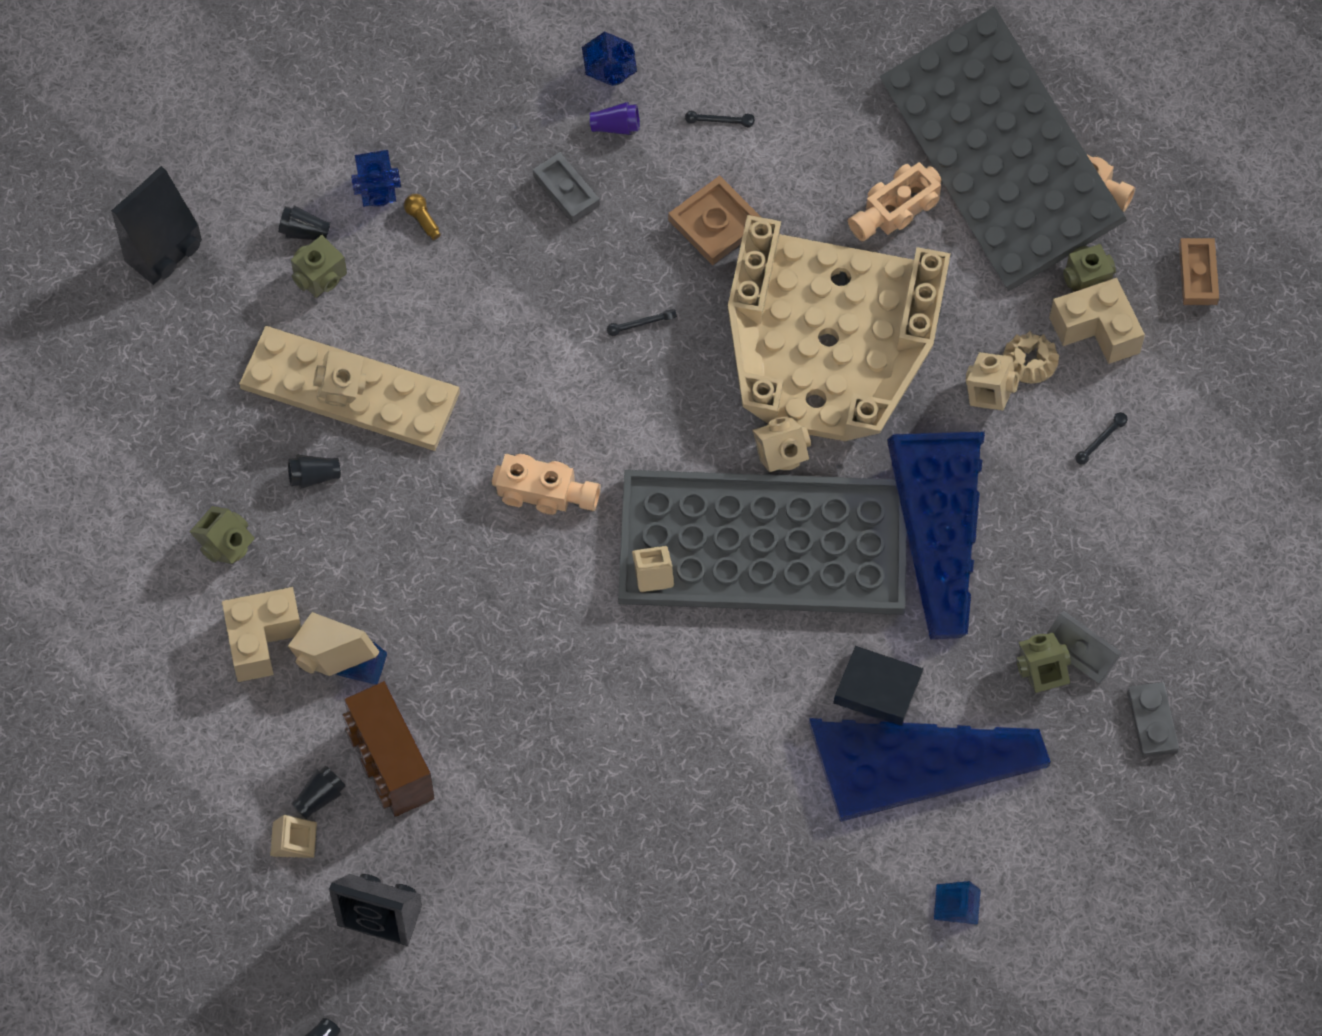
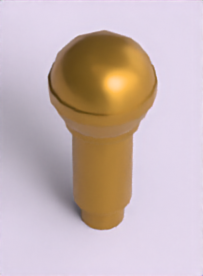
[403,194,441,240]

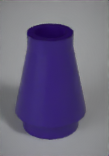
[590,102,640,135]

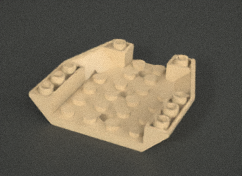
[728,215,951,441]

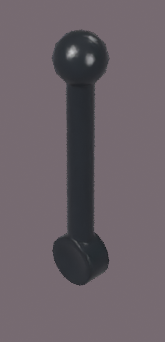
[685,110,755,127]
[607,309,677,336]
[1075,412,1128,465]

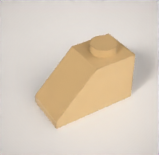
[288,612,379,676]

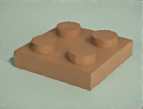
[668,175,762,265]

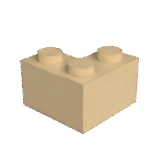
[1049,278,1145,364]
[222,587,301,682]

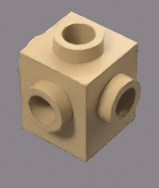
[313,350,366,407]
[966,352,1019,411]
[753,417,811,472]

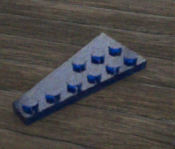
[887,431,985,640]
[808,718,1051,822]

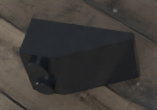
[111,166,202,285]
[329,874,422,946]

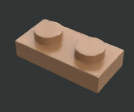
[1179,238,1219,305]

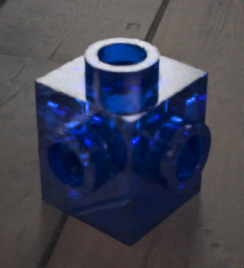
[581,31,638,86]
[351,150,401,207]

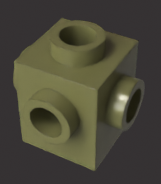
[291,235,347,298]
[1063,244,1116,292]
[189,506,255,564]
[1016,633,1071,693]

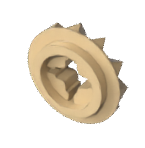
[1003,331,1059,384]

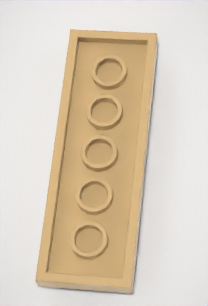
[239,326,460,451]

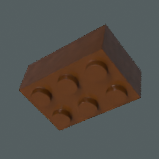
[342,681,435,817]

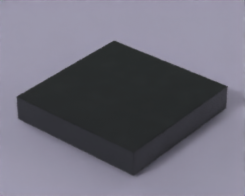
[833,646,924,726]

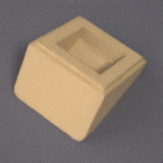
[632,546,674,592]
[270,815,317,858]

